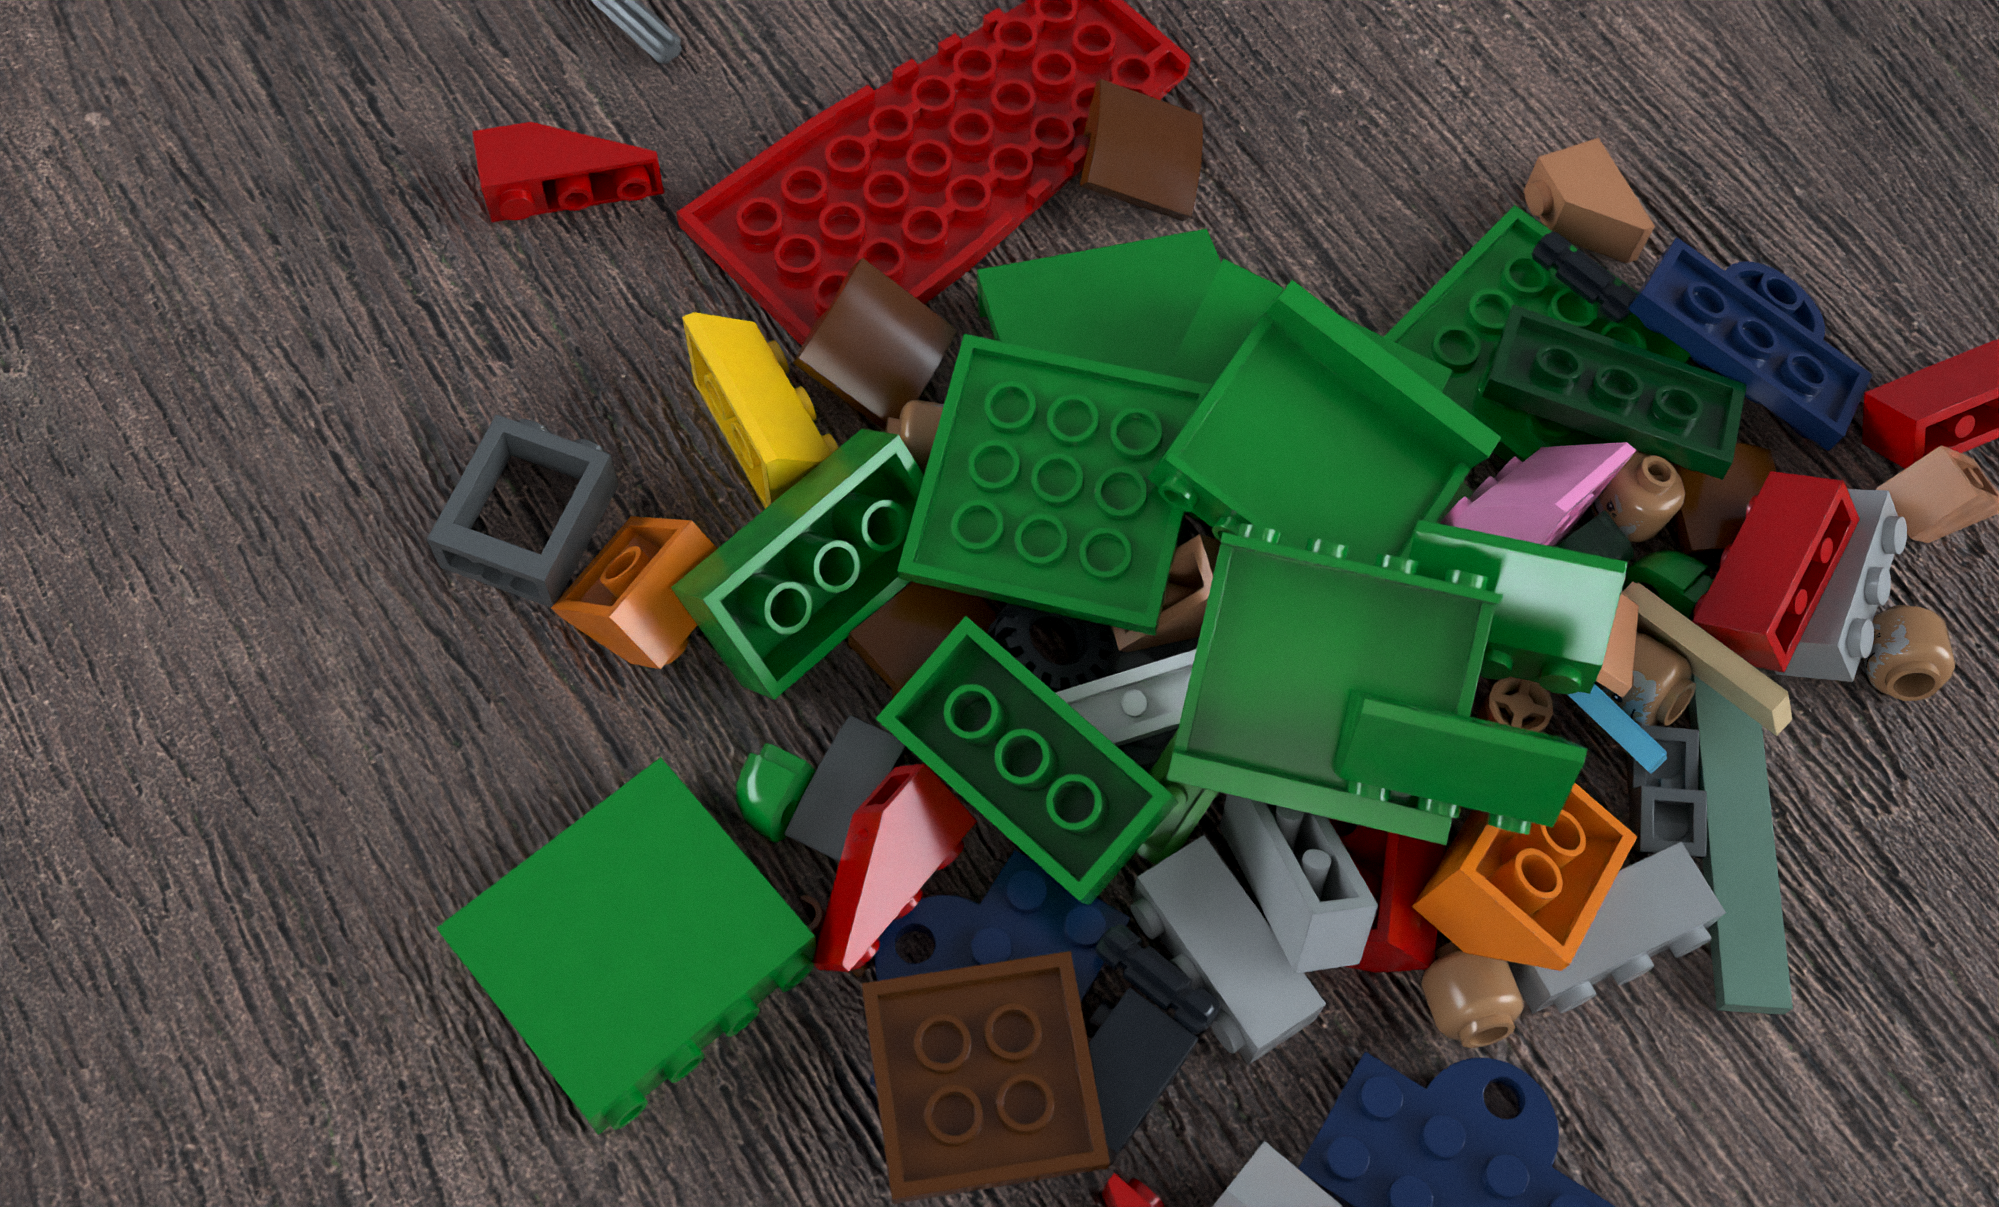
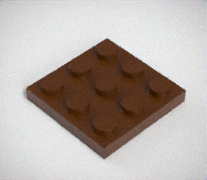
[861,951,1110,1204]

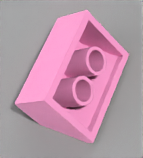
[1440,442,1637,547]

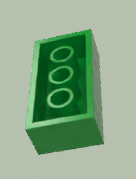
[671,428,924,700]
[875,616,1179,905]

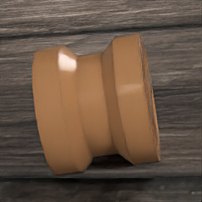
[1477,677,1553,732]

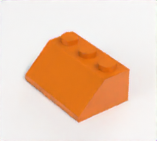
[1412,783,1637,971]

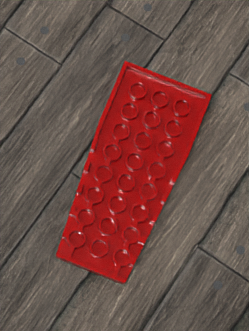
[676,0,1191,346]

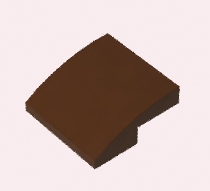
[1079,79,1203,221]
[793,258,957,430]
[1668,442,1777,560]
[848,582,997,699]

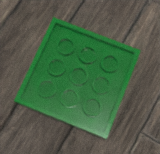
[1384,205,1692,463]
[897,334,1212,636]

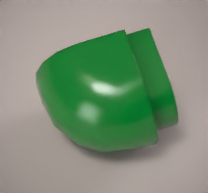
[1622,550,1714,621]
[736,743,816,843]

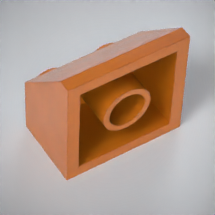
[551,516,718,669]

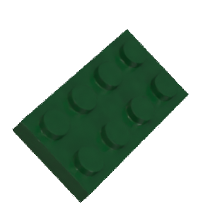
[1482,305,1747,480]

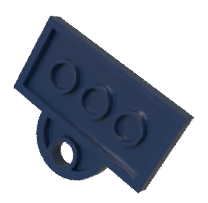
[1628,237,1872,452]
[870,850,1131,1088]
[1297,1051,1616,1207]

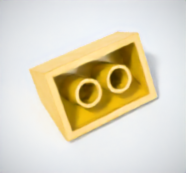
[682,312,839,509]

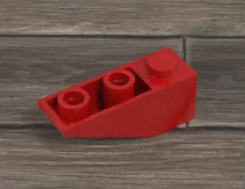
[472,122,664,222]
[813,763,977,972]

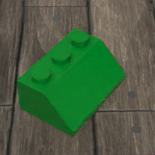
[1409,519,1628,694]
[1333,690,1587,834]

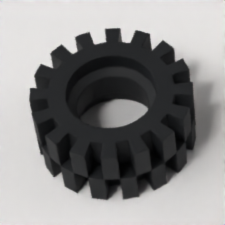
[987,603,1113,693]

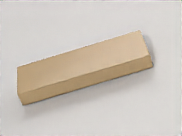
[1623,582,1792,736]

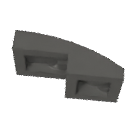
[784,715,907,862]
[1626,725,1707,858]

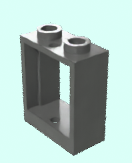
[427,414,619,608]

